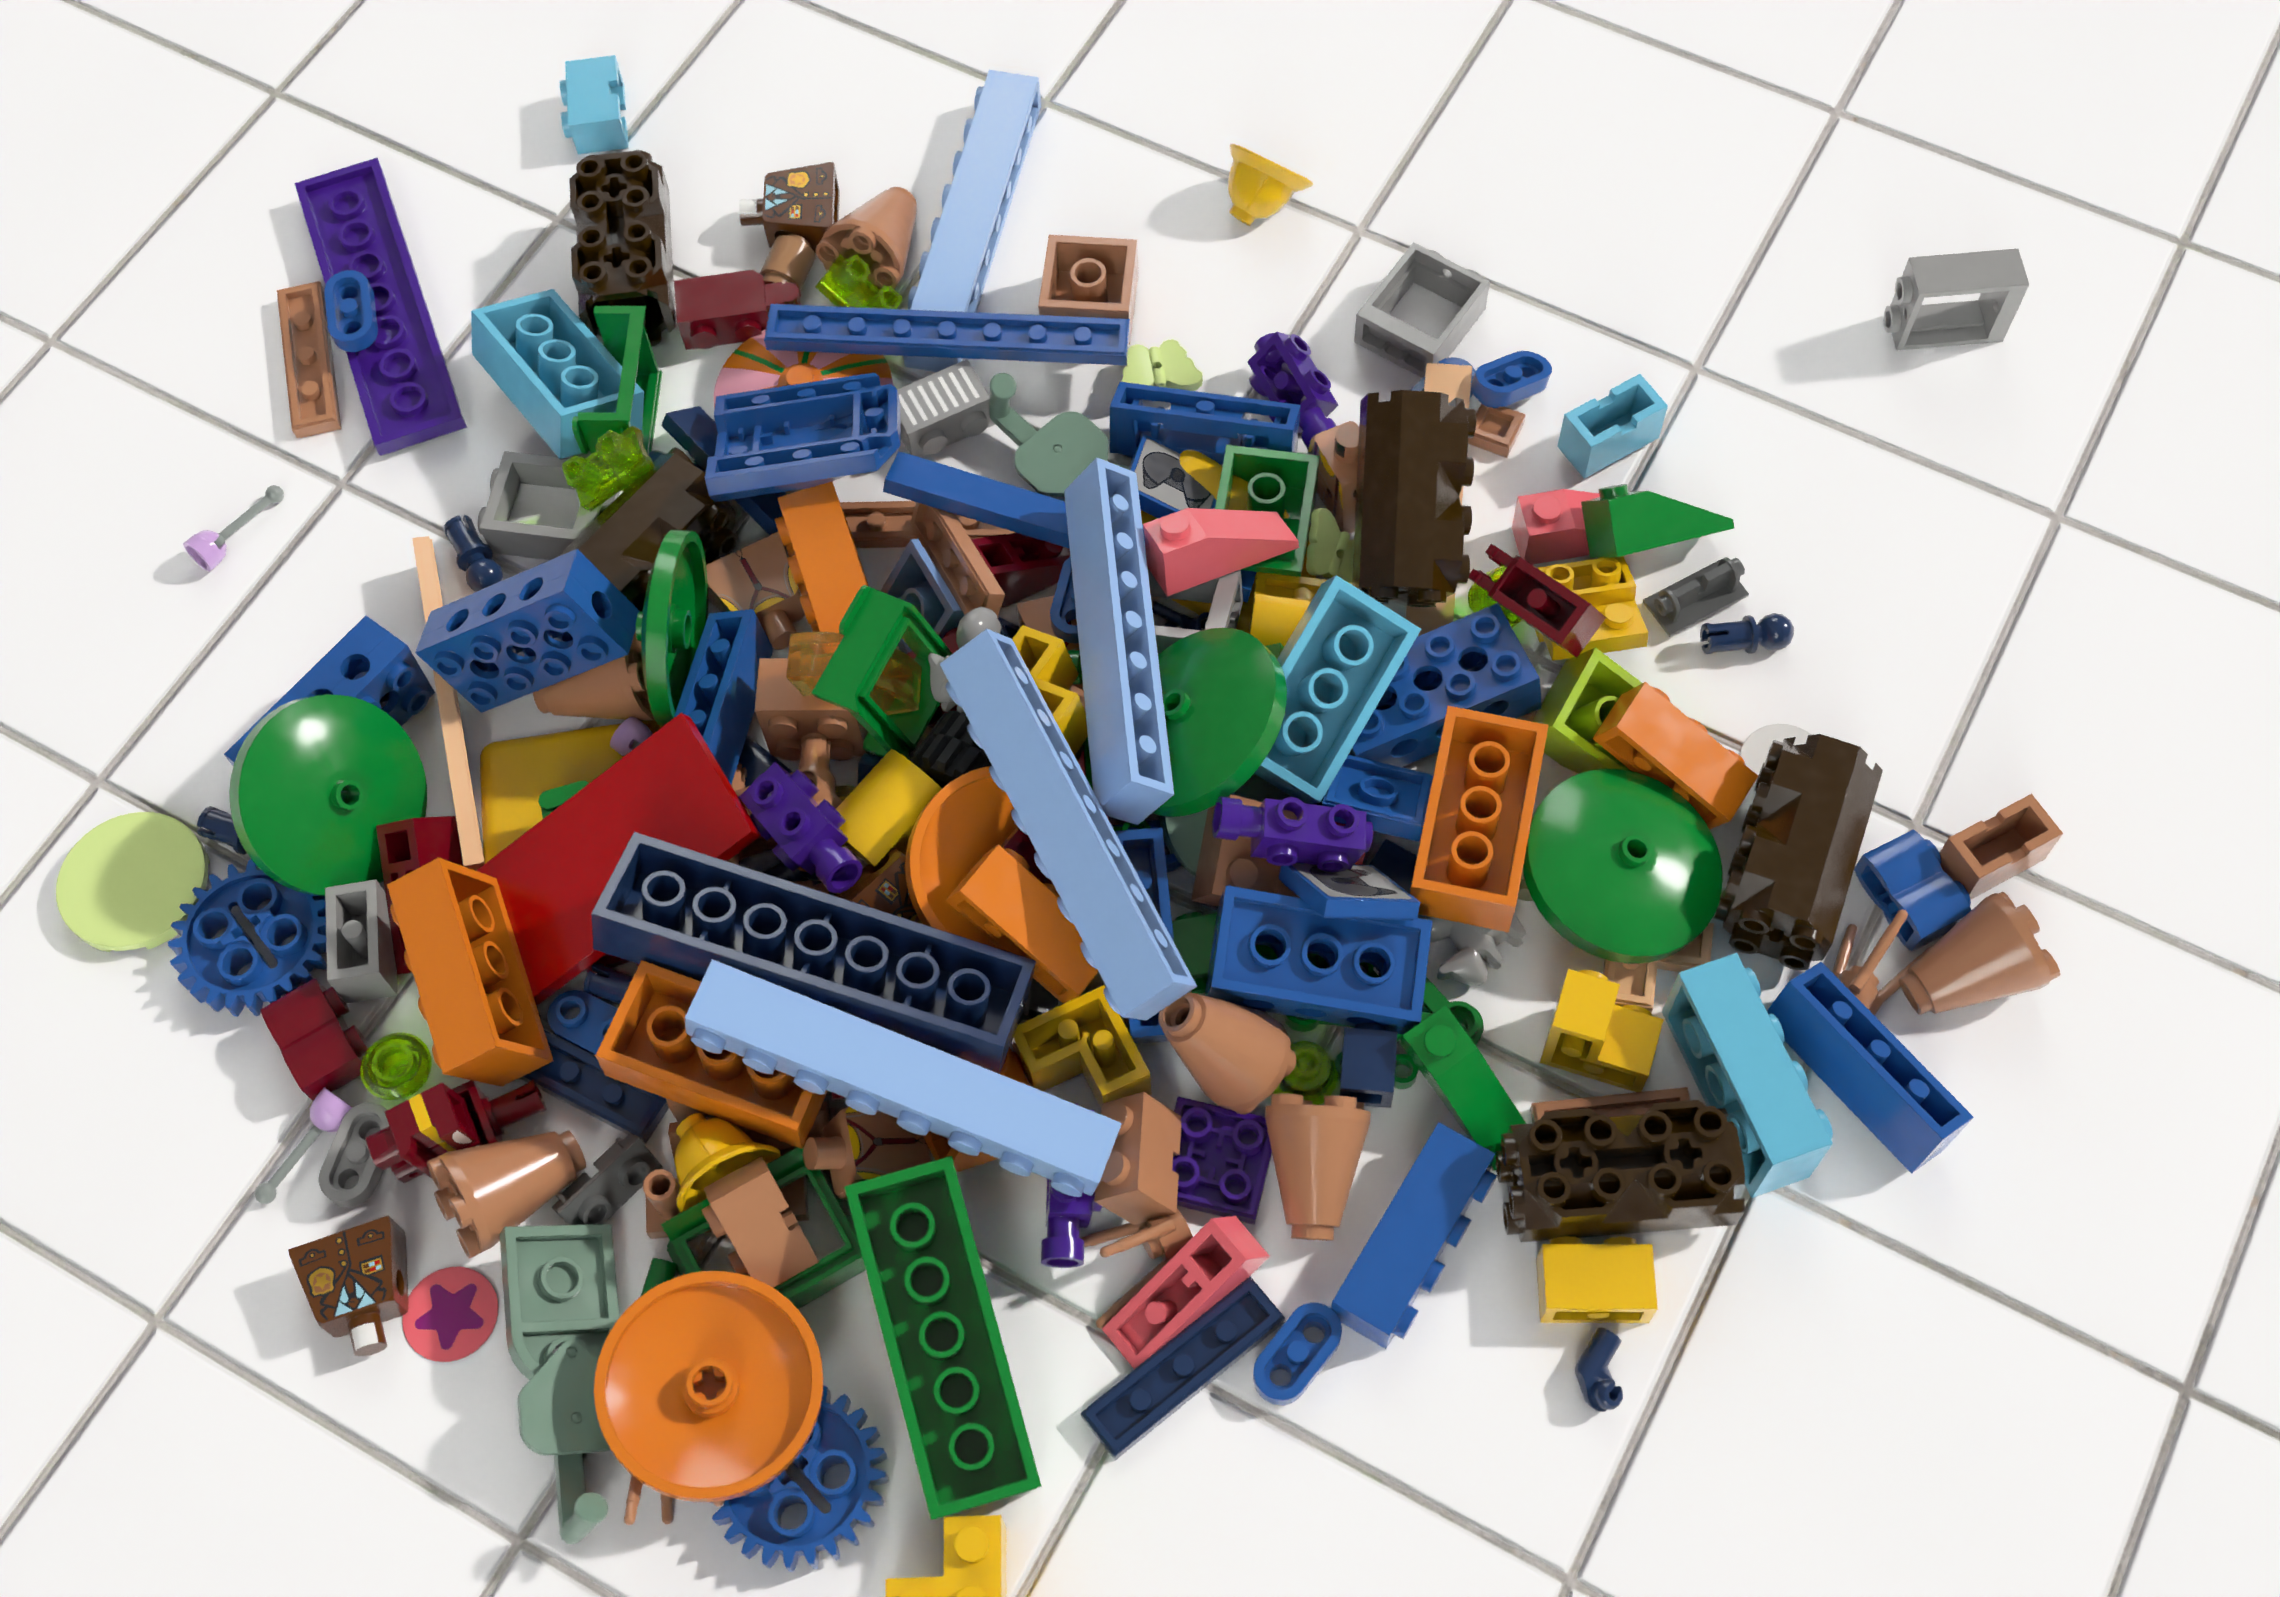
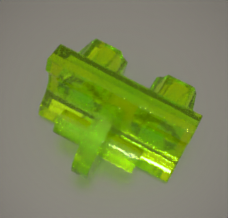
[815,254,902,309]
[562,425,655,512]

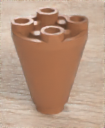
[816,187,917,301]
[533,631,655,721]
[1899,892,2061,1015]
[1159,993,1296,1115]
[1265,1094,1371,1241]
[426,1130,586,1259]

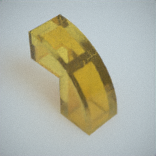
[786,632,922,715]

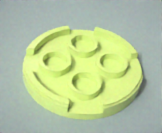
[56,812,210,952]

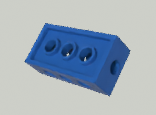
[415,549,640,713]
[1348,603,1542,767]
[224,615,435,766]
[1205,885,1433,1035]

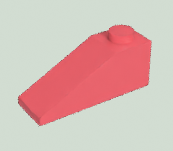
[1512,489,1599,565]
[1143,508,1299,597]
[1102,1216,1270,1369]

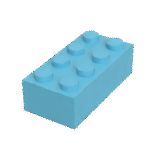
[471,289,644,460]
[1254,575,1421,804]
[1661,953,1833,1198]

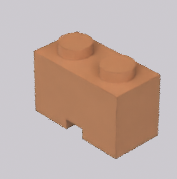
[1939,793,2064,900]
[1094,1091,1182,1225]
[702,1156,819,1288]

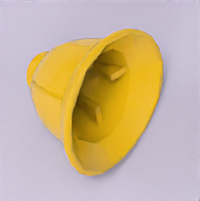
[1228,143,1313,226]
[674,1113,781,1213]

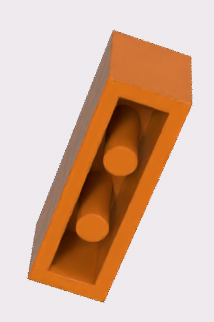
[1592,682,1758,829]
[945,844,1099,1003]

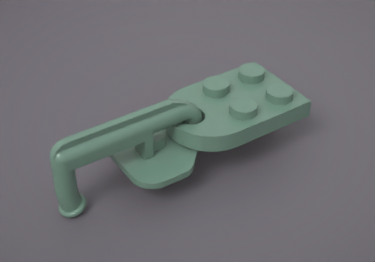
[989,373,1129,497]
[499,1224,620,1545]

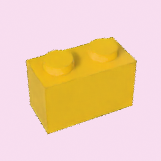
[1536,1236,1658,1323]

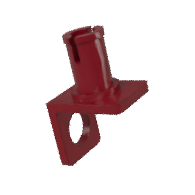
[452,1080,547,1144]

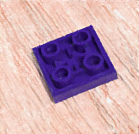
[1172,1096,1272,1225]

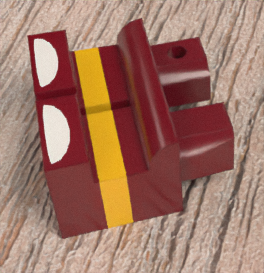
[366,1082,489,1183]

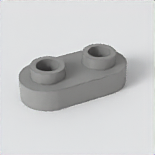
[318,1102,389,1208]

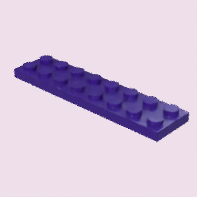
[294,157,467,456]

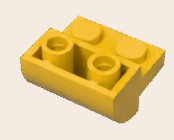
[1535,556,1649,661]
[1249,572,1352,647]
[836,749,942,866]

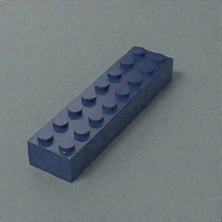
[591,832,1036,1074]

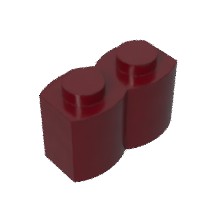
[260,978,371,1101]

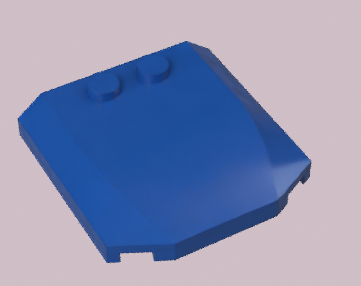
[705,373,901,502]

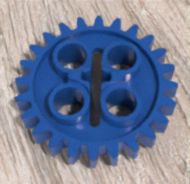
[168,859,327,1017]
[710,1385,889,1572]

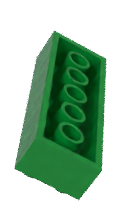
[844,1156,1042,1520]

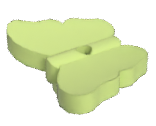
[1121,339,1203,391]
[1306,508,1354,583]

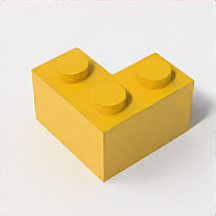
[1012,625,1088,756]
[1539,969,1664,1092]
[1012,985,1152,1108]
[885,1515,1007,1597]

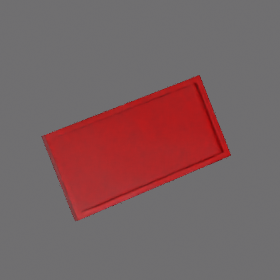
[476,713,761,1006]

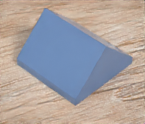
[880,539,964,656]

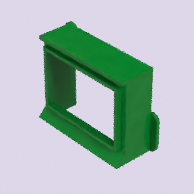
[572,306,663,484]
[811,585,953,760]
[661,1147,866,1309]

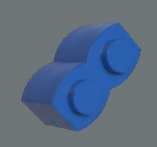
[1854,829,1971,952]

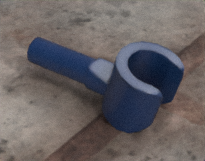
[1152,601,1209,631]

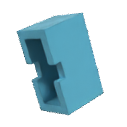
[559,55,628,155]
[1557,374,1668,479]

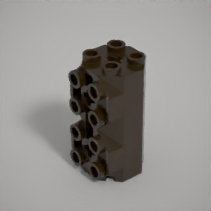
[569,150,676,347]
[1352,390,1476,607]
[558,447,738,612]
[1714,734,1883,971]
[1495,1100,1745,1242]

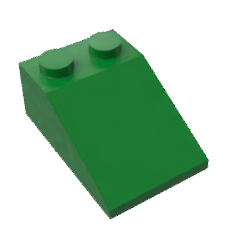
[1215,445,1320,577]

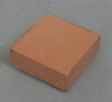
[1468,404,1526,458]

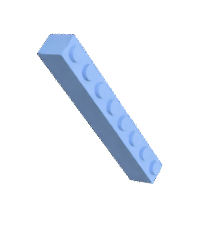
[903,70,1041,372]
[1064,457,1174,825]
[940,629,1197,1020]
[685,959,1122,1197]

